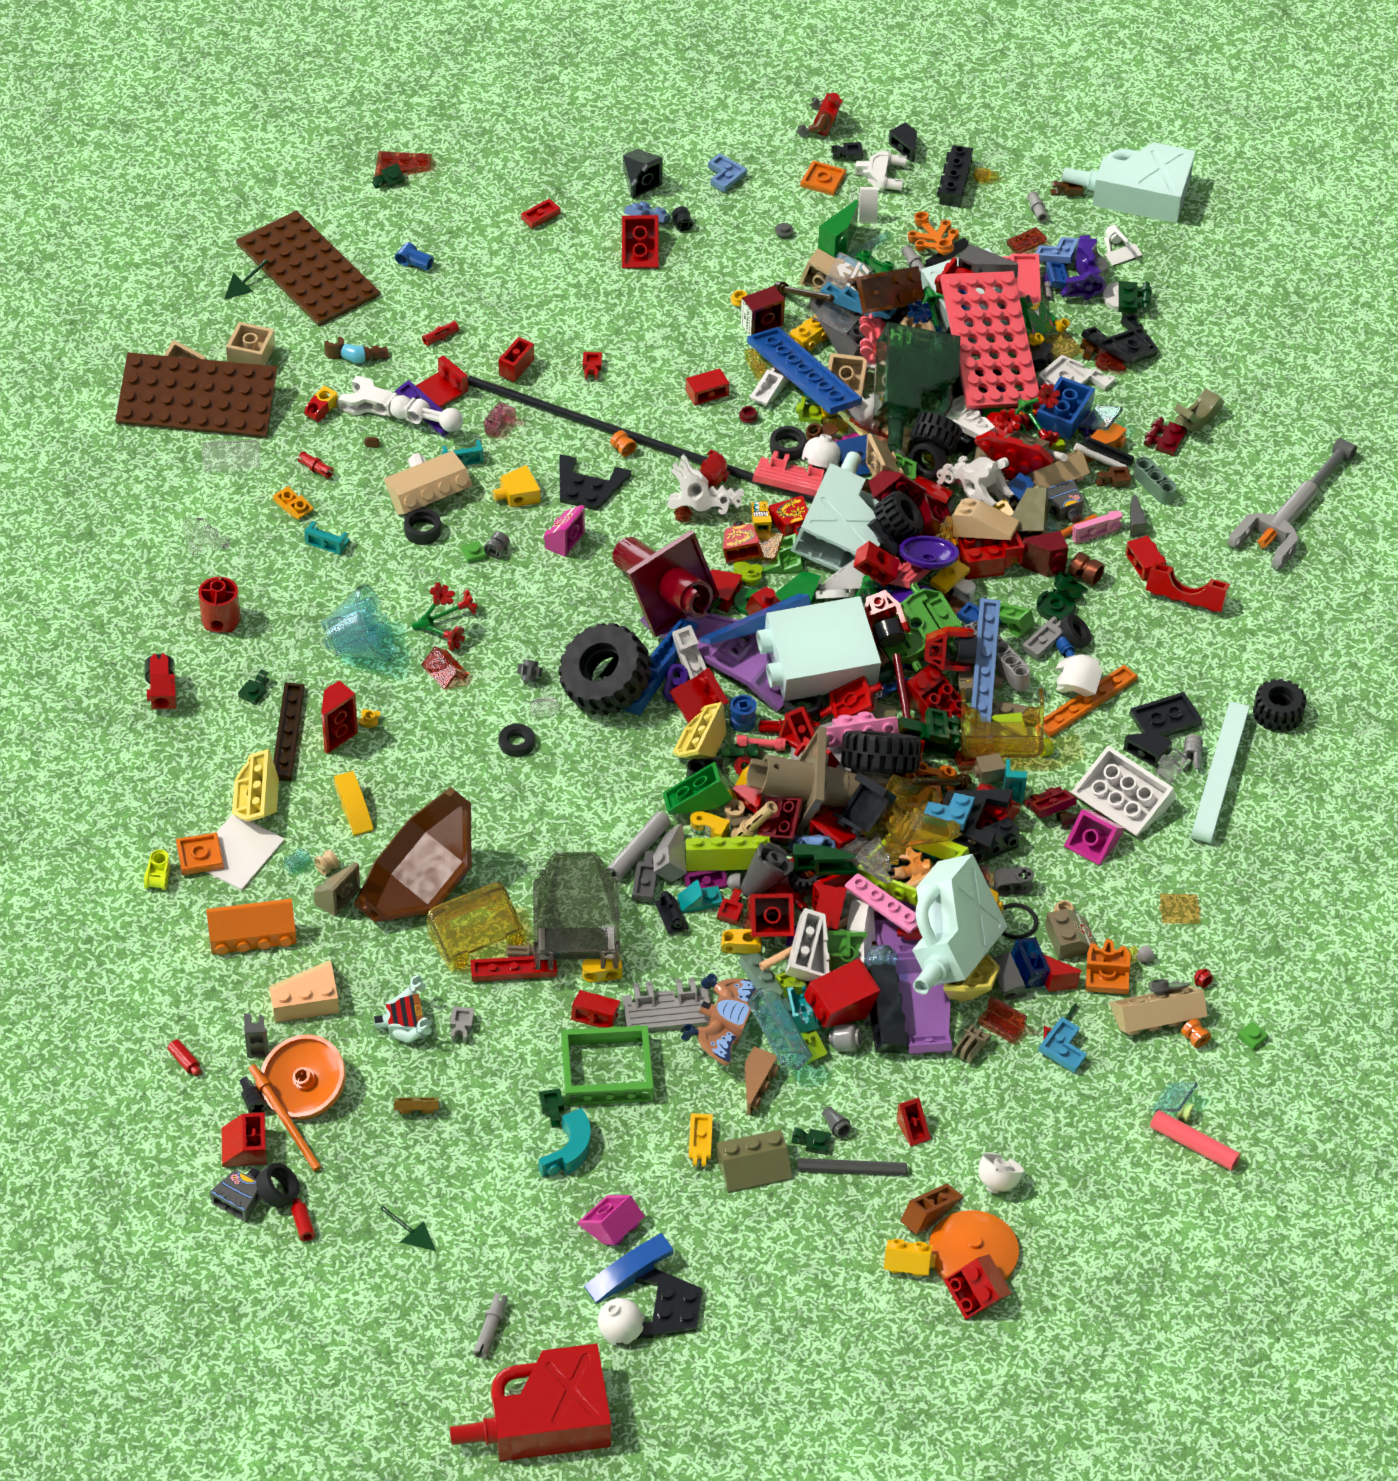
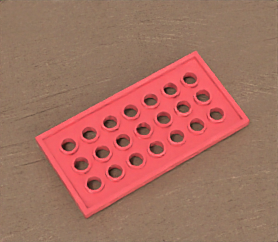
[940,271,1040,409]

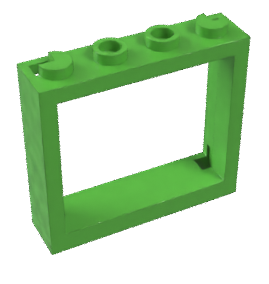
[561,1025,654,1106]

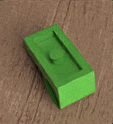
[999,603,1035,638]

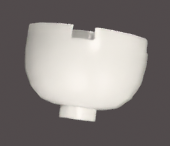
[847,393,885,429]
[802,434,840,468]
[978,1152,1024,1193]
[597,1298,645,1345]

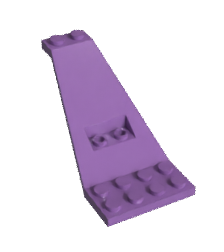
[639,612,784,712]
[874,901,952,1055]

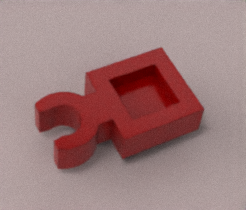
[582,352,602,380]

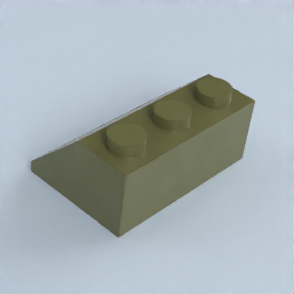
[716,1129,792,1193]

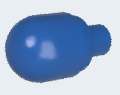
[1056,636,1075,657]

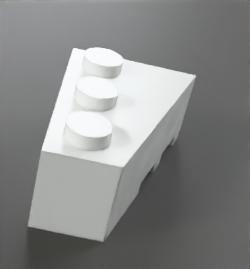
[785,908,830,982]

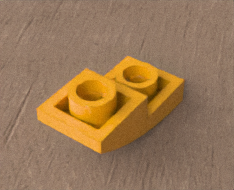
[273,486,314,520]

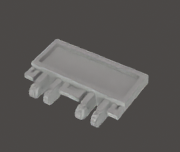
[622,977,710,1032]

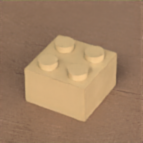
[226,322,276,365]

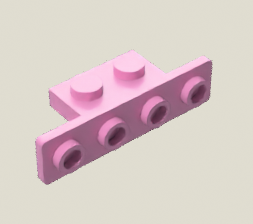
[825,712,899,748]
[845,874,918,933]

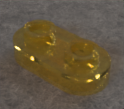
[744,348,767,380]

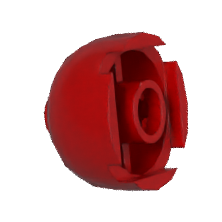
[699,449,730,488]

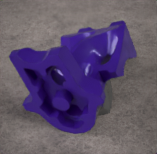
[1061,235,1108,300]

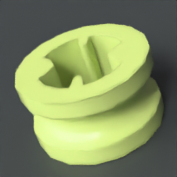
[1177,1100,1194,1122]

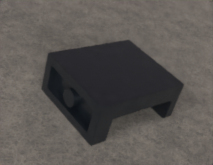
[832,772,897,839]

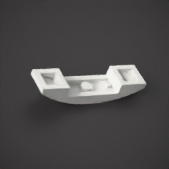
[672,625,707,680]

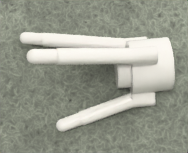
[1104,225,1130,253]

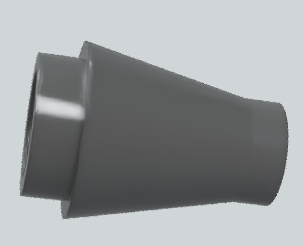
[822,1107,851,1138]

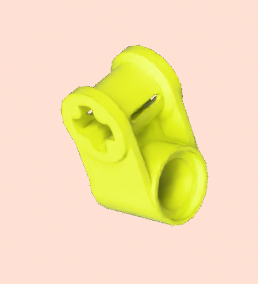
[144,849,170,890]

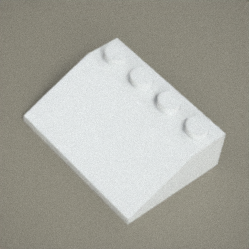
[1071,746,1176,837]

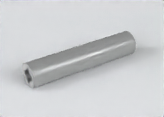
[606,811,671,882]

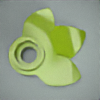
[731,561,763,586]

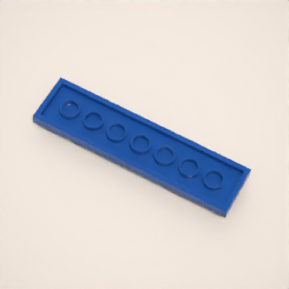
[747,327,862,414]

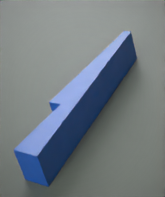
[700,593,811,644]
[623,618,699,716]

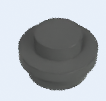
[775,223,793,239]

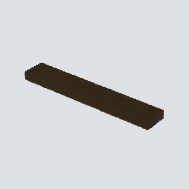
[273,682,305,781]

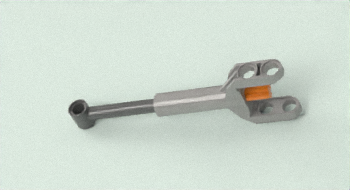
[1227,438,1357,570]

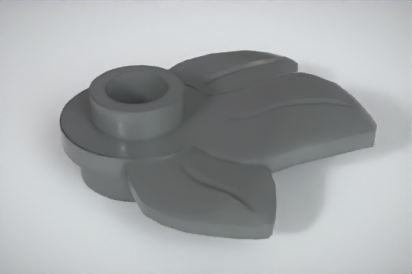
[1148,979,1190,995]

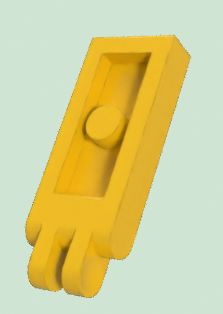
[688,1113,713,1167]

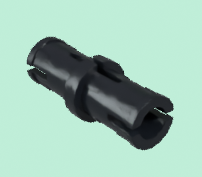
[867,517,900,555]

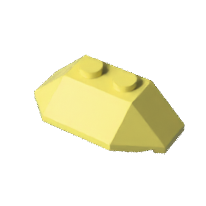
[673,702,726,760]
[232,749,279,822]
[943,954,1000,1002]

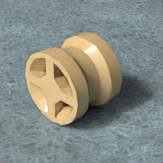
[724,799,745,820]
[314,849,340,876]

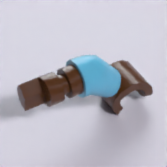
[324,336,389,364]

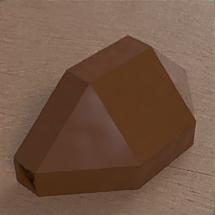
[354,787,472,922]

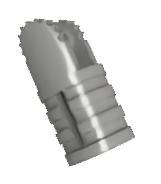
[1182,734,1203,771]

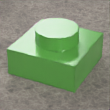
[461,541,486,564]
[1237,1021,1268,1050]

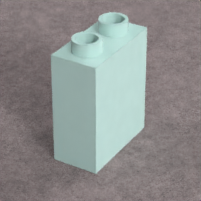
[756,596,881,701]

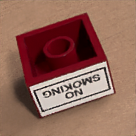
[741,286,785,335]

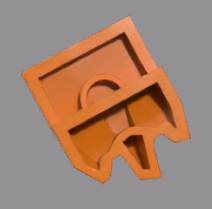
[1085,938,1130,994]

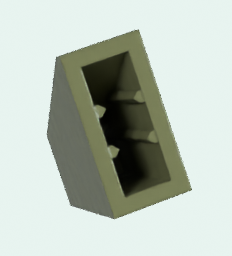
[1012,486,1050,538]

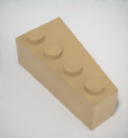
[799,249,864,292]

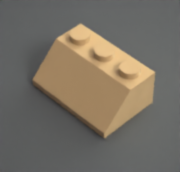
[1024,451,1090,488]

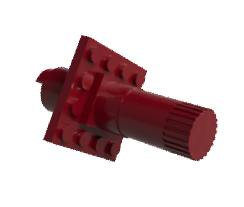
[612,530,720,637]

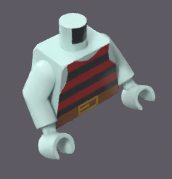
[374,975,432,1043]

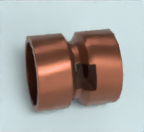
[1068,552,1105,586]

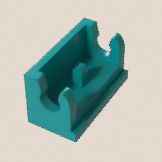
[442,440,484,466]
[304,521,350,555]
[787,985,819,1034]

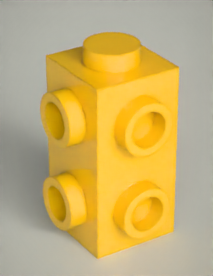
[789,315,828,351]
[884,1239,936,1276]

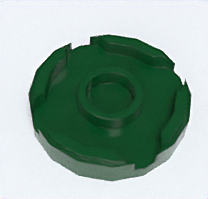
[1036,589,1076,622]

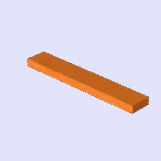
[1037,665,1138,738]

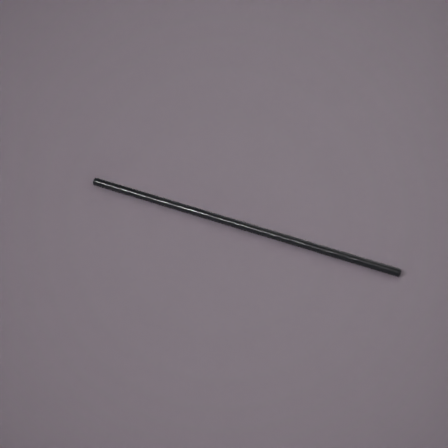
[468,375,815,503]

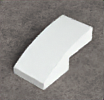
[858,187,878,223]

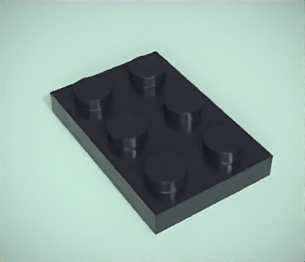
[1129,692,1203,737]

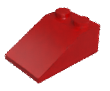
[622,215,659,268]

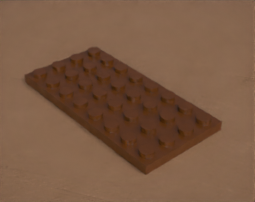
[236,210,380,326]
[115,352,278,438]

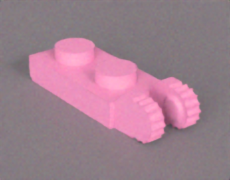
[1072,511,1123,544]

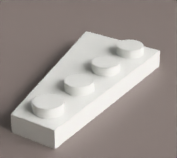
[933,395,996,438]

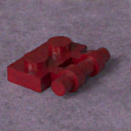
[1144,417,1187,456]
[1023,786,1077,818]

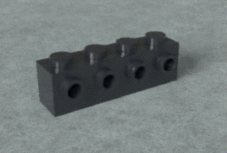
[937,145,973,208]
[938,817,1020,864]
[867,965,909,1053]

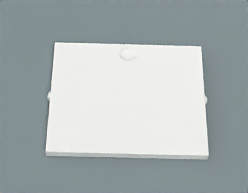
[205,814,285,891]

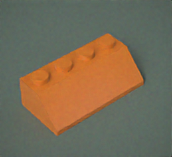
[206,898,297,955]

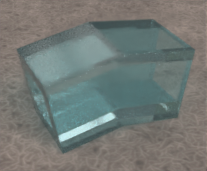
[283,847,310,874]

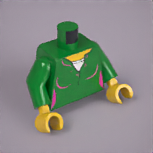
[1019,294,1070,346]

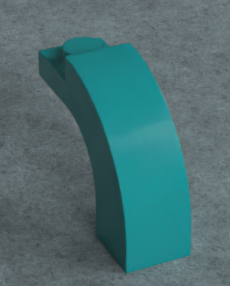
[538,1108,591,1177]

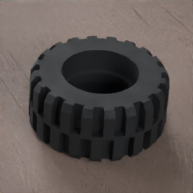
[841,730,921,773]

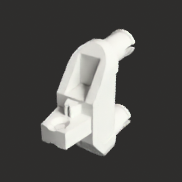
[855,151,907,191]

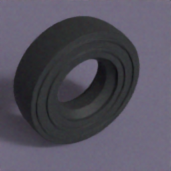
[1060,614,1092,649]
[498,723,535,757]

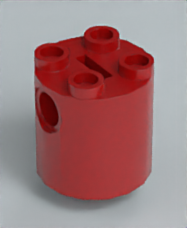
[198,576,241,633]

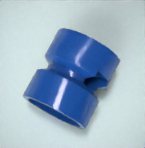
[730,695,757,732]

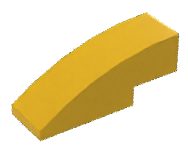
[334,771,374,836]

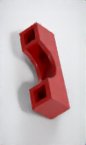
[1145,562,1230,612]

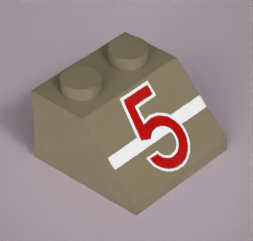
[1045,909,1096,960]

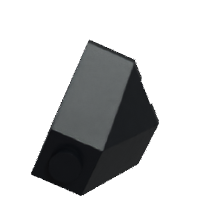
[623,149,663,199]

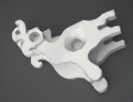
[668,454,744,514]
[937,456,1014,507]

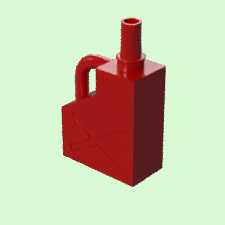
[449,1343,611,1462]

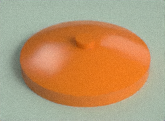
[260,1035,346,1120]
[929,1210,1019,1281]

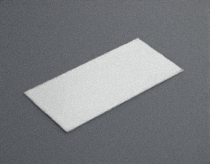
[1105,243,1142,265]

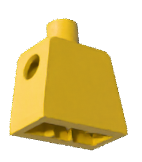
[492,465,541,507]

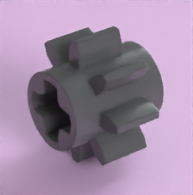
[517,659,543,682]

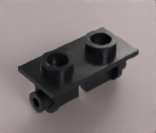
[654,891,688,935]

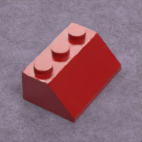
[321,680,358,754]

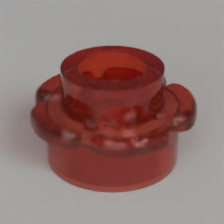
[674,506,693,522]

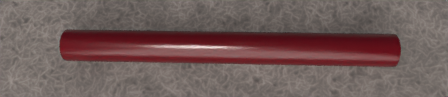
[893,654,911,719]

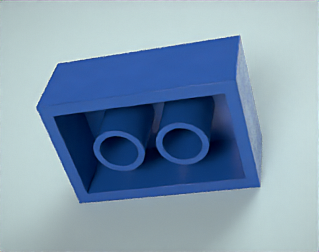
[1035,376,1095,440]

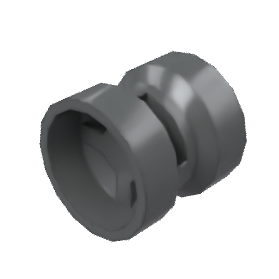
[484,531,510,559]

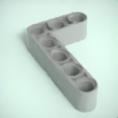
[945,621,1030,691]

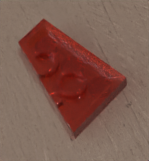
[374,151,432,177]

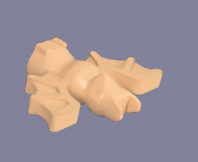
[891,846,933,884]

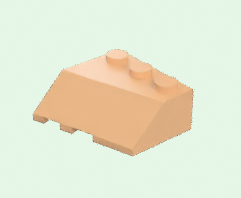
[269,960,339,1023]

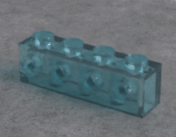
[747,987,812,1070]

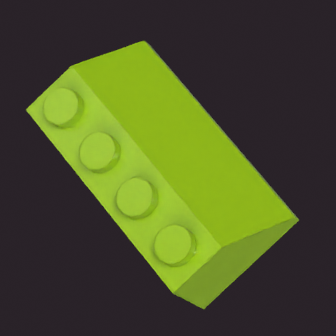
[686,835,770,871]

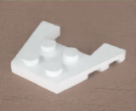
[1037,355,1116,391]

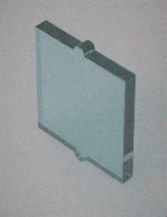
[1080,405,1123,430]
[1151,1081,1198,1113]

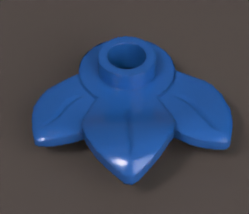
[873,676,909,699]

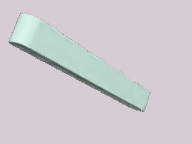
[1191,701,1250,843]

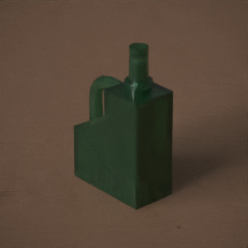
[873,322,961,451]

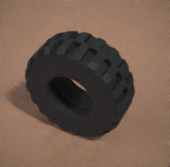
[559,623,652,715]

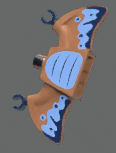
[680,974,757,1066]

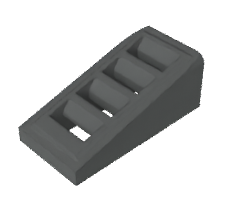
[1130,495,1147,537]

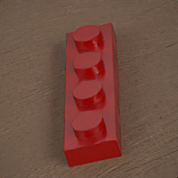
[470,954,557,982]

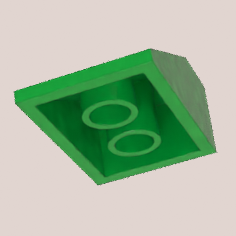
[818,200,859,260]
[662,762,733,815]

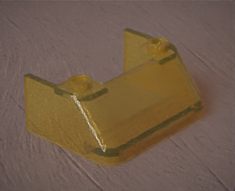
[961,688,1044,758]

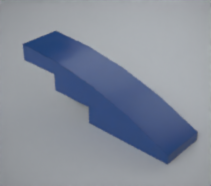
[584,1233,674,1303]

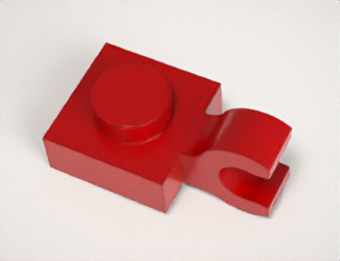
[717,888,744,925]

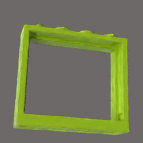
[857,822,969,907]

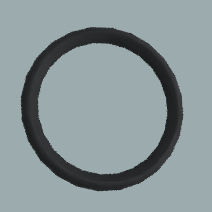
[1002,903,1038,939]

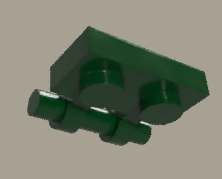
[1118,281,1152,313]
[925,707,963,748]

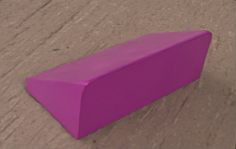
[682,870,728,889]

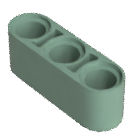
[1134,457,1177,505]

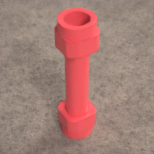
[736,735,786,751]

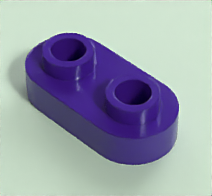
[663,664,688,703]

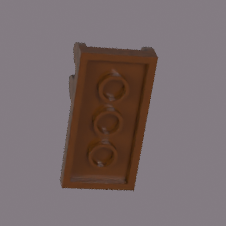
[856,266,924,314]

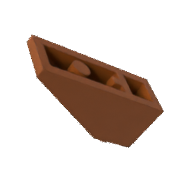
[900,1183,964,1234]

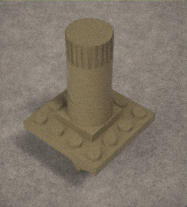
[747,726,908,836]

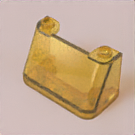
[882,774,961,847]
[427,882,526,971]

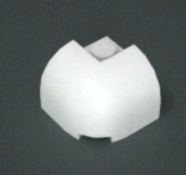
[1055,654,1103,697]

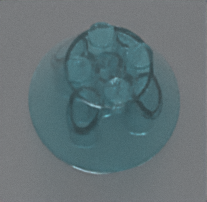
[321,584,394,662]

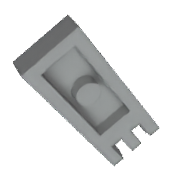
[1022,616,1064,660]

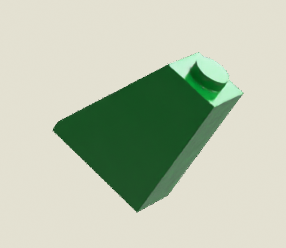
[775,571,821,605]

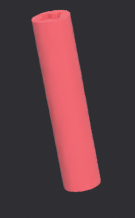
[1150,1110,1241,1171]

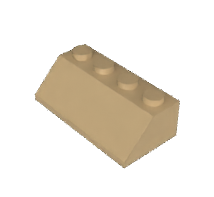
[383,451,473,515]
[1109,986,1208,1035]

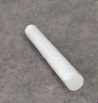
[1074,443,1127,467]
[1047,449,1068,461]

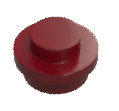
[739,406,758,423]

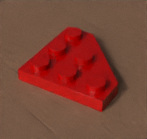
[974,431,1054,480]

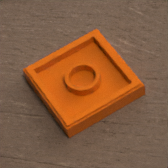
[800,161,846,196]
[176,832,224,876]

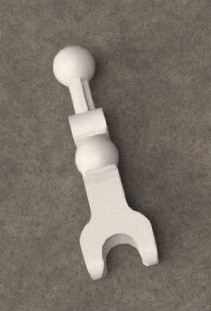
[336,376,463,432]

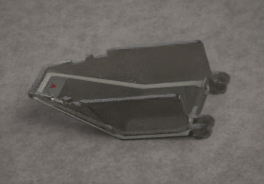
[533,852,620,970]

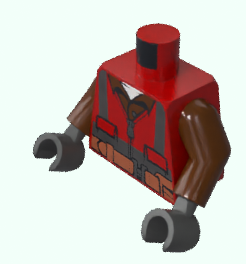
[796,93,843,138]

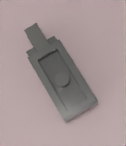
[632,851,657,903]

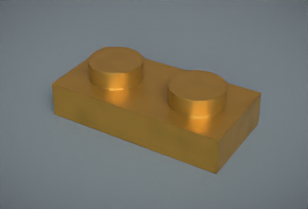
[394,1097,439,1114]

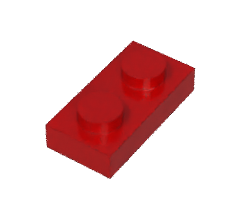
[521,199,561,229]

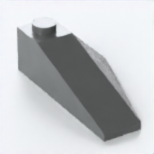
[808,299,866,357]

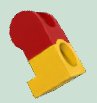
[304,385,338,422]

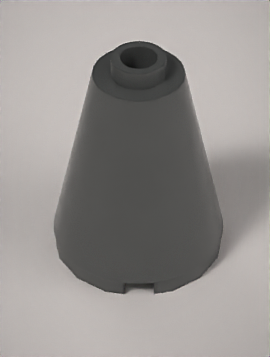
[741,842,794,898]

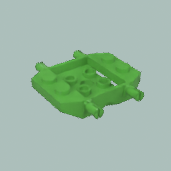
[873,582,962,674]

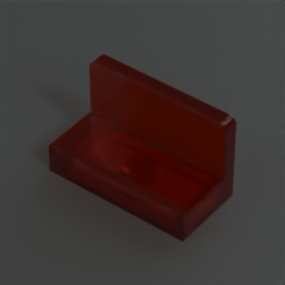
[421,646,469,689]
[977,996,1027,1045]

